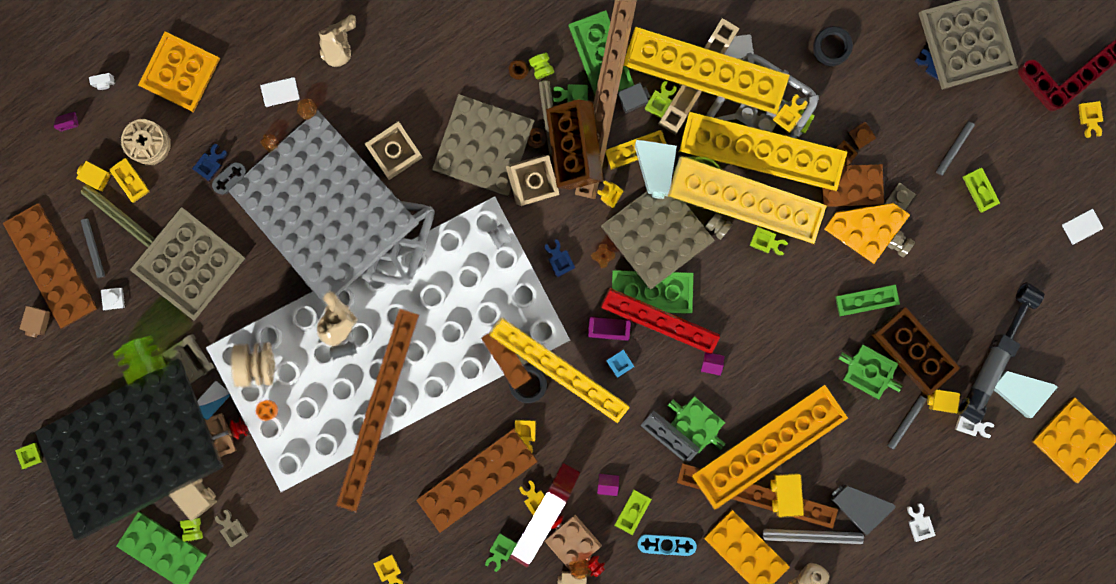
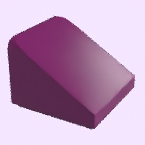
[54,112,79,131]

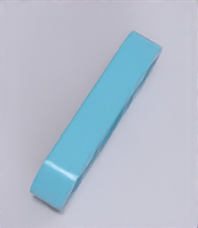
[637,534,697,556]

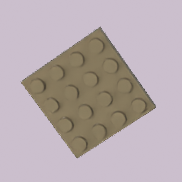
[919,0,1018,90]
[432,94,534,196]
[601,191,715,290]
[130,207,245,321]

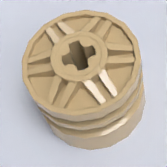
[121,119,171,165]
[231,342,275,387]

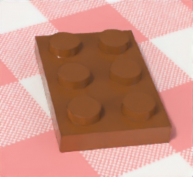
[822,164,884,207]

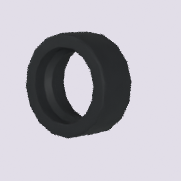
[813,26,853,66]
[509,365,547,403]

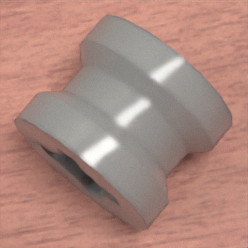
[488,224,512,249]

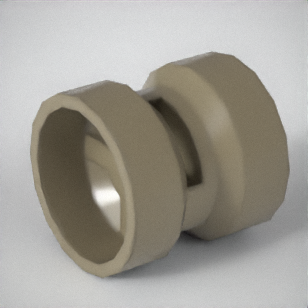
[705,212,733,240]
[887,230,915,258]

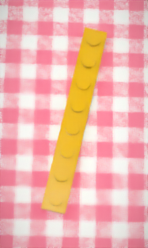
[489,317,630,423]

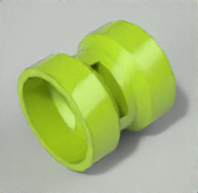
[529,53,554,79]
[180,518,203,541]

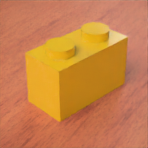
[771,473,804,517]

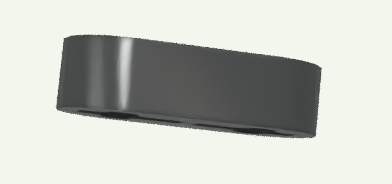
[212,163,247,195]

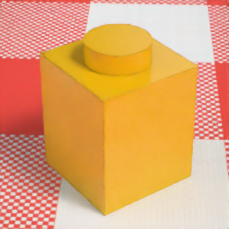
[76,161,112,192]
[927,390,960,413]

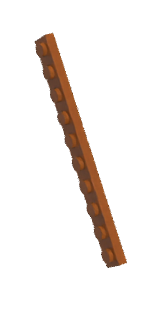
[336,308,419,512]

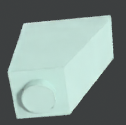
[635,140,677,199]
[994,371,1057,418]

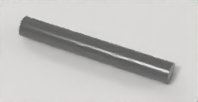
[936,121,975,176]
[81,218,105,278]
[887,395,927,450]

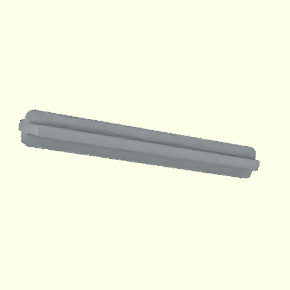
[763,529,864,544]

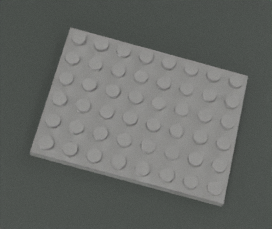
[229,110,419,305]

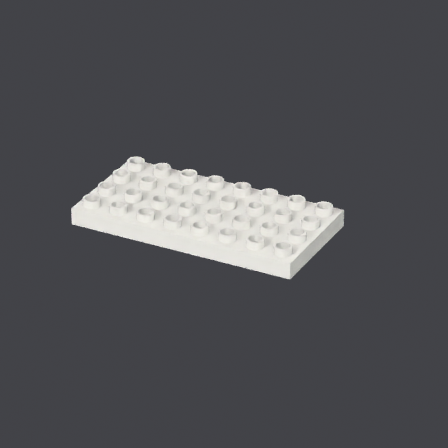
[206,197,570,492]

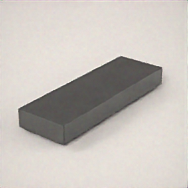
[640,410,700,464]

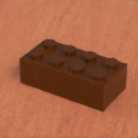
[546,99,604,190]
[871,307,960,395]

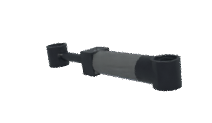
[957,282,1045,424]

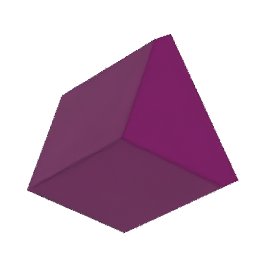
[701,352,725,376]
[597,474,619,496]

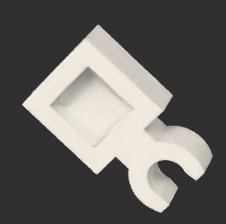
[955,415,994,438]
[907,503,935,542]

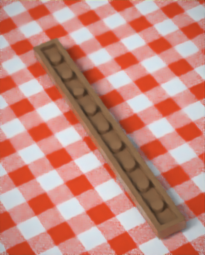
[575,0,637,199]

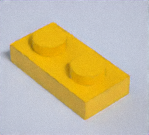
[109,158,150,203]

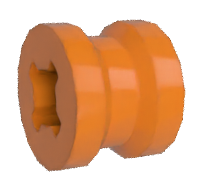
[255,400,278,421]

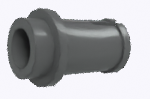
[330,341,357,360]

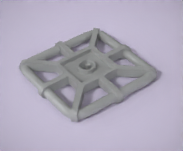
[706,52,820,139]
[358,199,435,285]

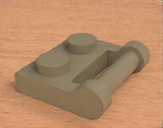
[162,334,215,384]

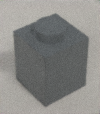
[618,83,650,113]

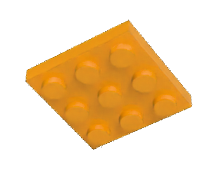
[138,31,220,112]
[1032,397,1116,483]

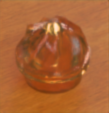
[297,99,317,120]

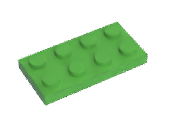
[568,11,634,95]
[612,271,693,314]
[116,512,207,584]

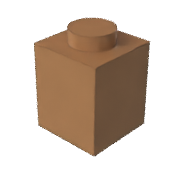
[20,306,51,338]

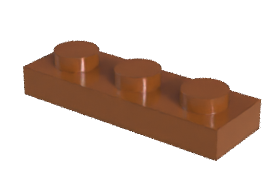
[481,333,531,389]

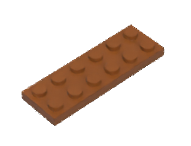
[3,203,98,329]
[416,429,538,533]

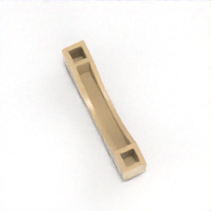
[659,18,739,135]

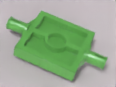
[838,345,903,399]
[668,396,726,453]

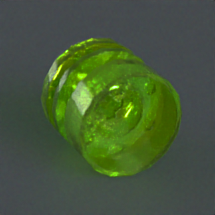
[113,336,167,385]

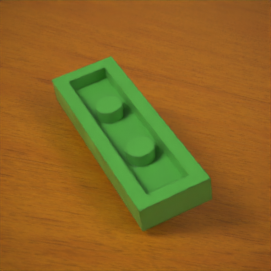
[835,285,900,316]

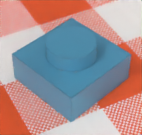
[606,350,634,378]

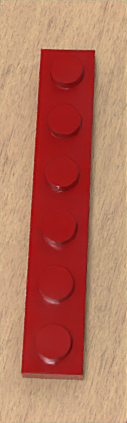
[601,288,720,354]

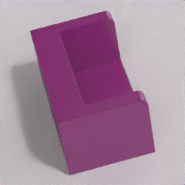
[588,317,631,341]

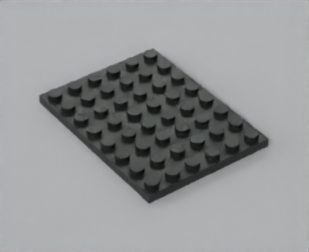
[35,359,224,541]

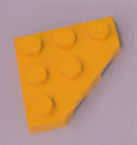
[824,202,910,264]

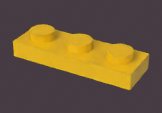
[605,130,666,170]

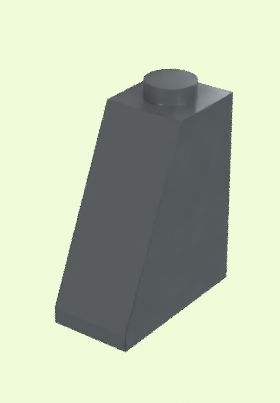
[830,485,896,535]

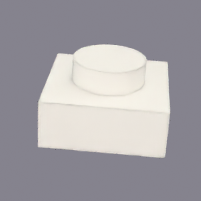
[89,73,115,90]
[101,288,125,310]

